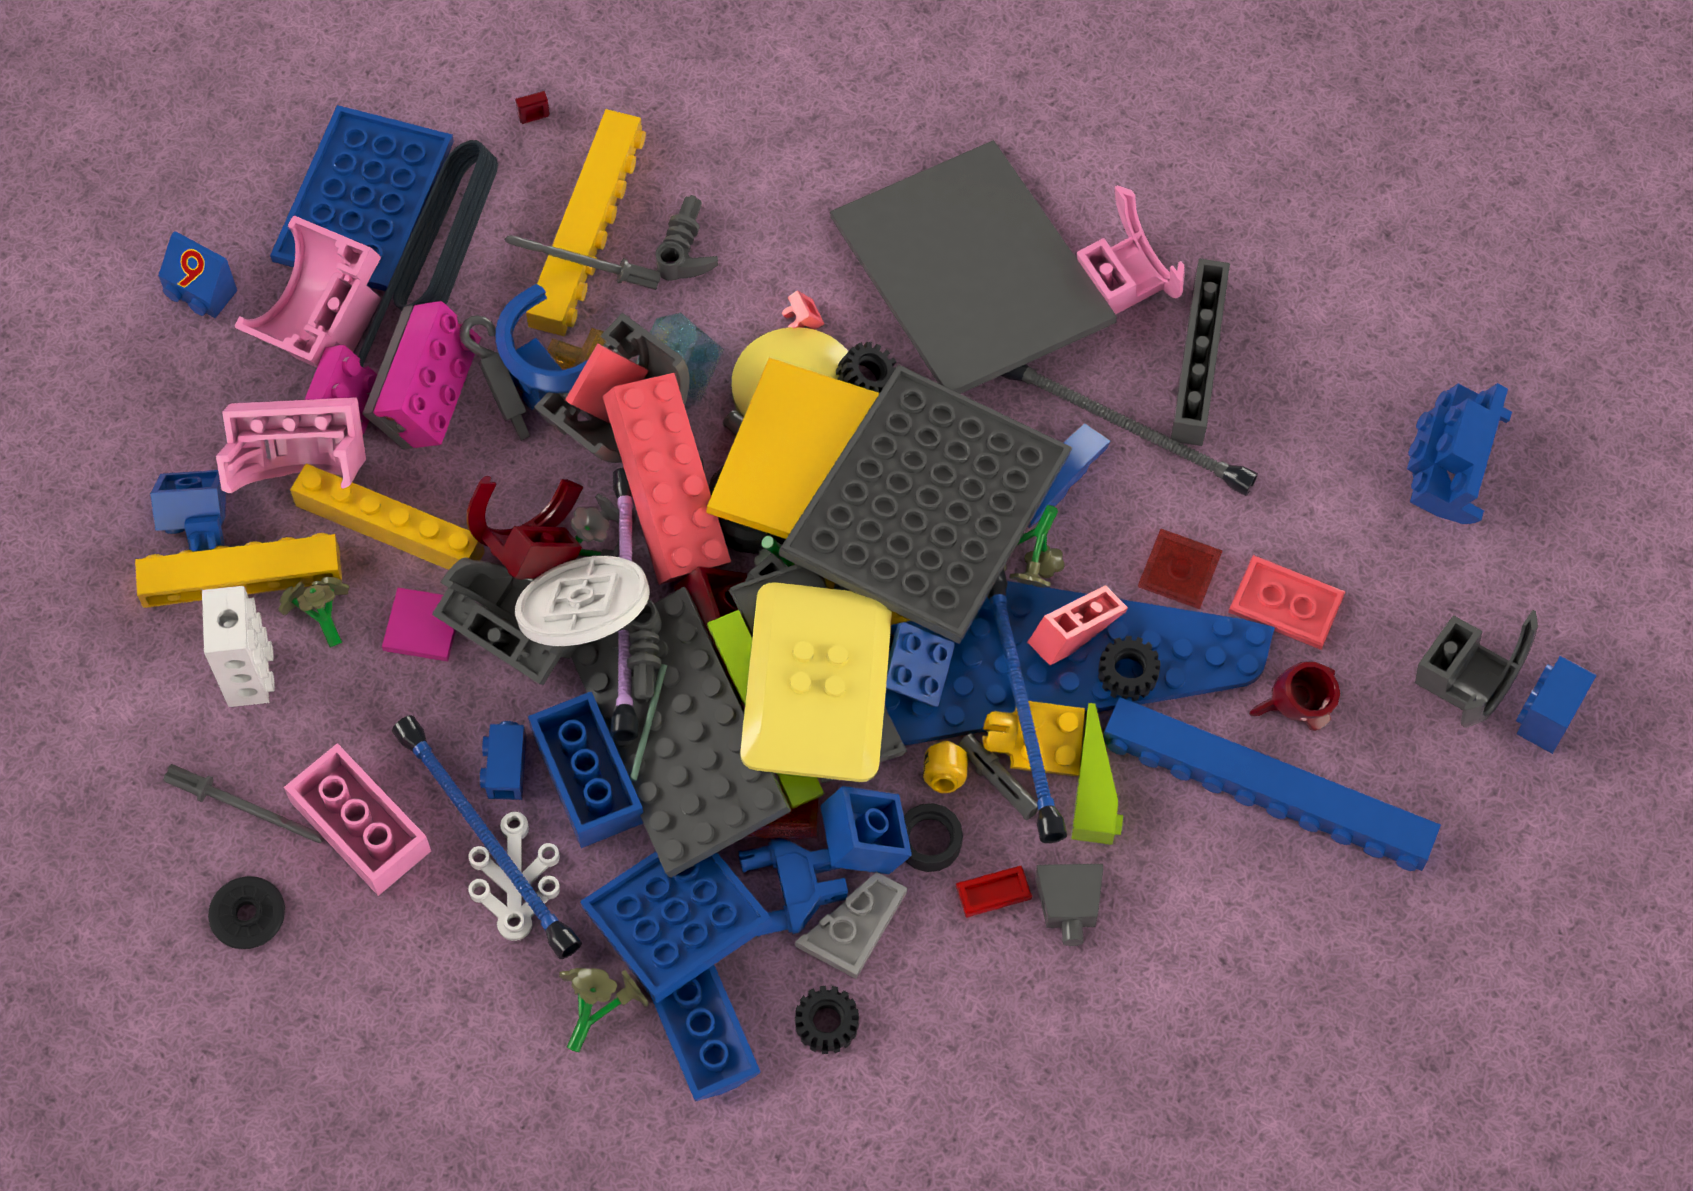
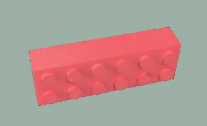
[602,373,731,585]

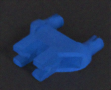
[738,838,848,937]

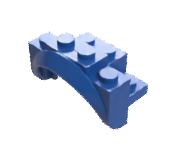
[1407,383,1512,524]

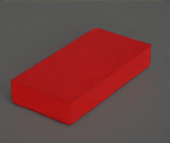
[956,865,1032,918]

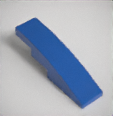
[1028,423,1110,528]

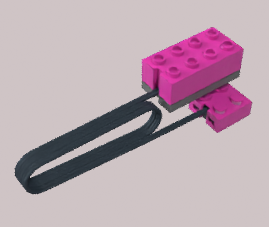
[304,140,498,449]

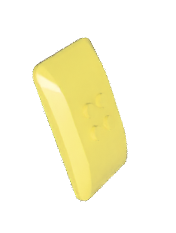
[740,582,892,782]

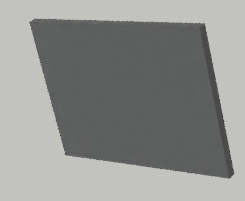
[830,140,1117,394]
[779,364,1072,644]

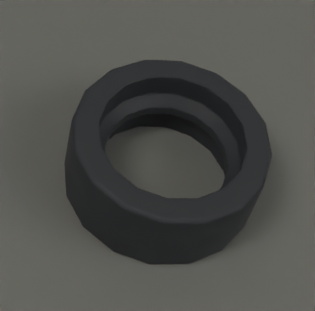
[904,803,963,872]

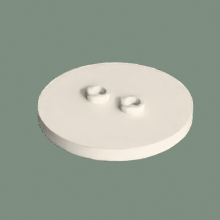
[515,556,650,646]

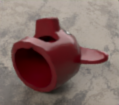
[1249,662,1340,731]

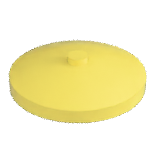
[732,327,848,417]

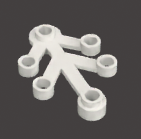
[468,812,560,941]

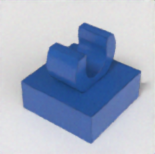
[184,515,225,552]

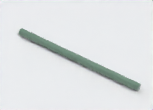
[630,664,667,781]

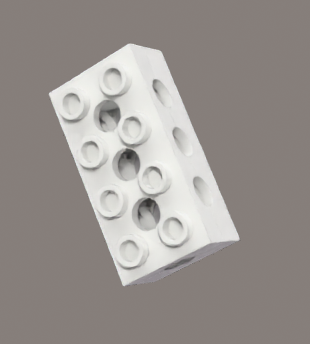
[202,586,275,707]

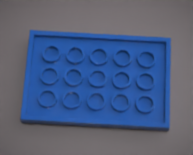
[270,105,454,291]

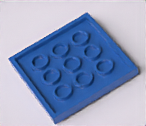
[580,851,773,1003]

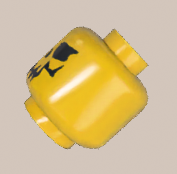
[923,741,968,793]

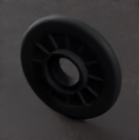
[208,876,285,949]

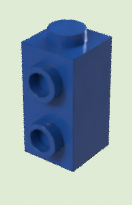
[480,721,527,800]

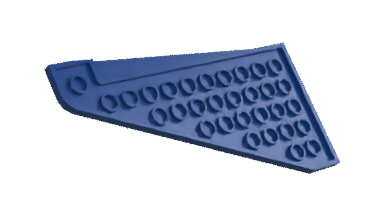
[884,581,1275,746]

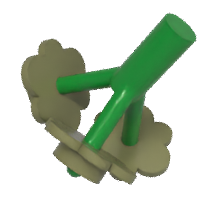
[278,577,349,648]

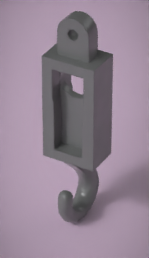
[459,315,530,441]

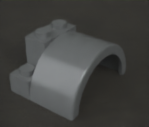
[534,313,689,463]

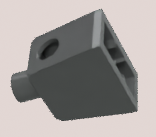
[1035,864,1103,946]

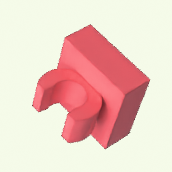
[782,290,824,329]

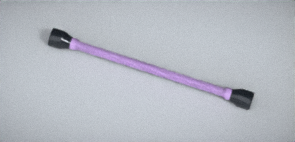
[611,467,638,741]

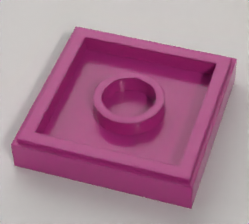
[382,587,456,662]

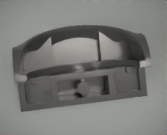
[432,557,578,685]

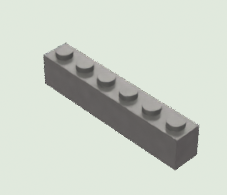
[1171,258,1230,446]

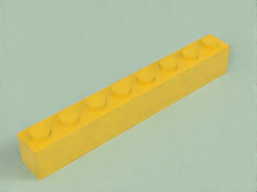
[526,109,646,336]

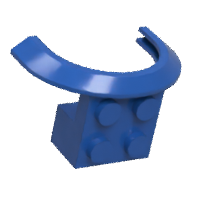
[495,284,588,410]

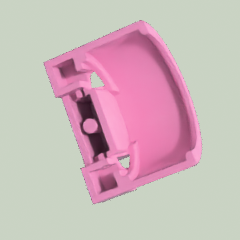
[235,216,381,368]

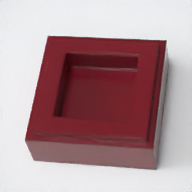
[515,91,550,124]

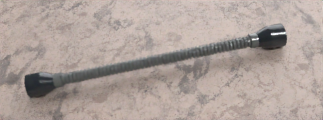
[1000,364,1258,496]

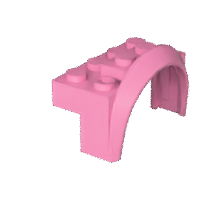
[216,397,366,493]

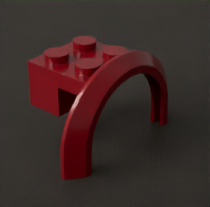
[466,476,583,580]

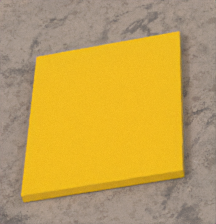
[706,358,880,539]

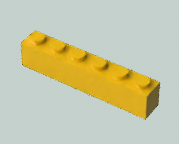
[290,463,485,570]
[135,533,342,608]

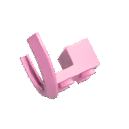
[1077,185,1185,314]

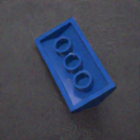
[651,965,761,1102]

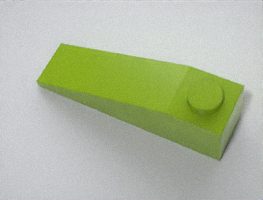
[1071,703,1123,845]

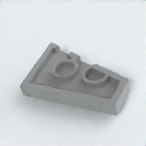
[795,872,907,979]

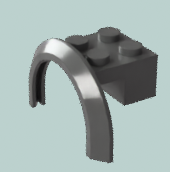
[1415,610,1538,728]

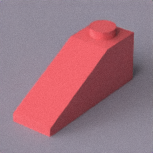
[1028,585,1128,666]

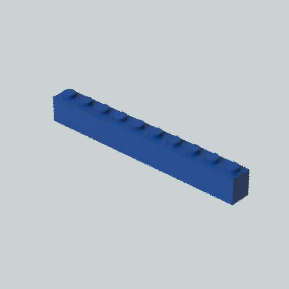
[1103,697,1441,871]

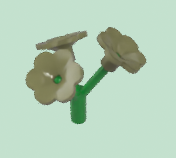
[1004,505,1065,588]
[559,968,649,1052]

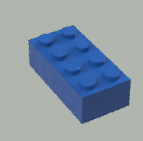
[528,691,643,848]

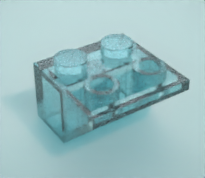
[636,313,724,401]

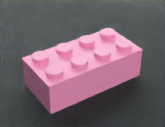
[284,743,431,896]

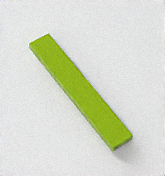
[707,610,824,809]

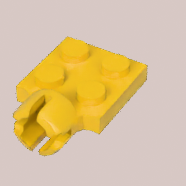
[982,701,1085,776]

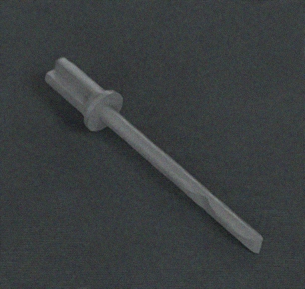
[505,235,661,290]
[163,764,324,843]

